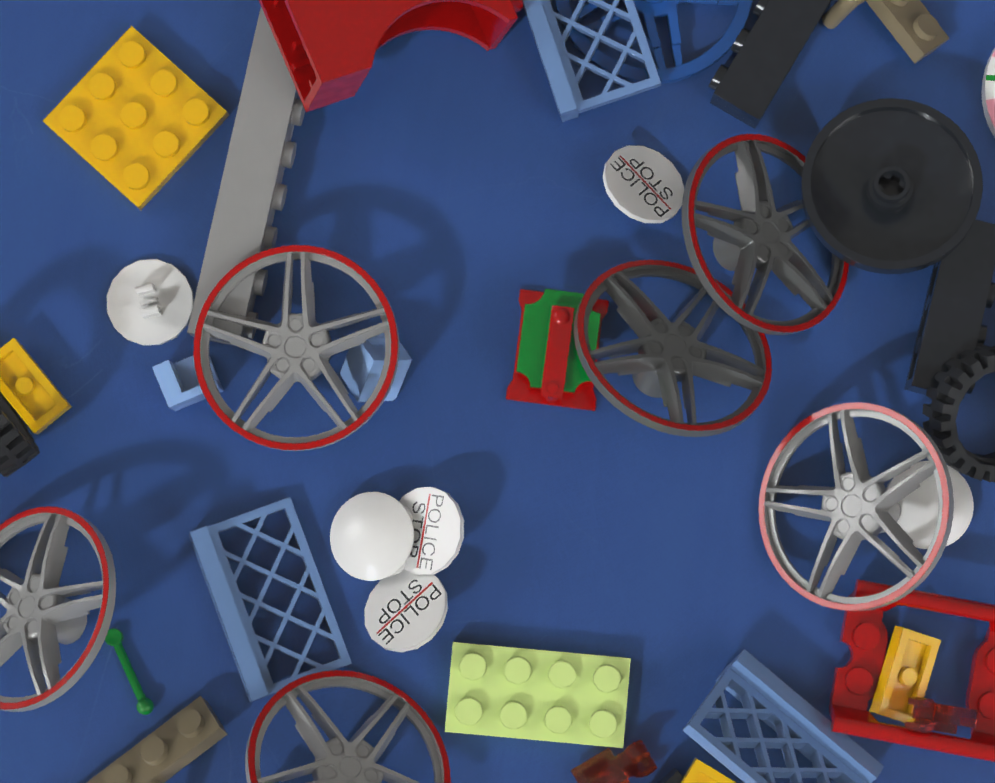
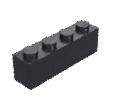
[708,0,831,129]
[904,219,995,399]

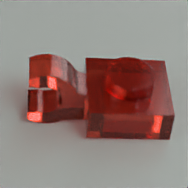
[905,696,978,734]
[571,740,657,783]

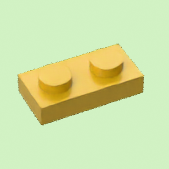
[0,338,72,435]
[869,626,941,726]

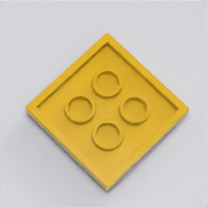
[43,26,229,210]

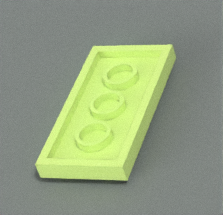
[445,642,631,748]

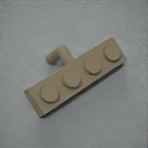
[822,0,950,64]
[86,696,227,783]

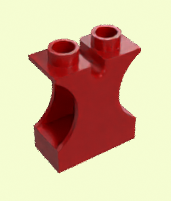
[259,0,523,112]

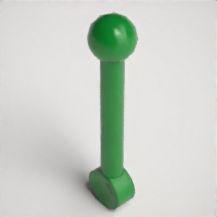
[105,629,154,715]

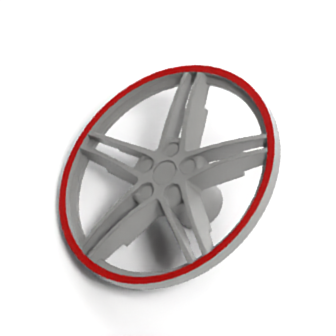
[193,245,399,451]
[758,402,954,611]
[0,506,116,712]
[245,670,451,783]

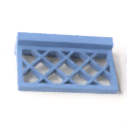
[523,0,661,122]
[189,497,352,702]
[682,649,884,783]

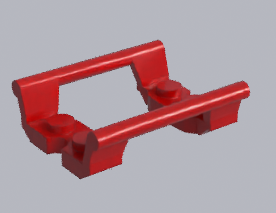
[829,579,995,762]

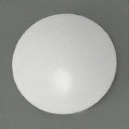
[886,461,974,550]
[330,492,414,581]

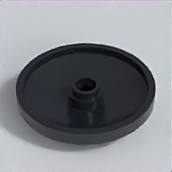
[801,98,983,274]

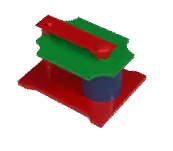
[506,289,609,411]

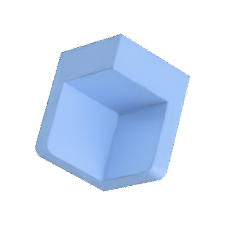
[340,333,412,402]
[152,355,224,411]

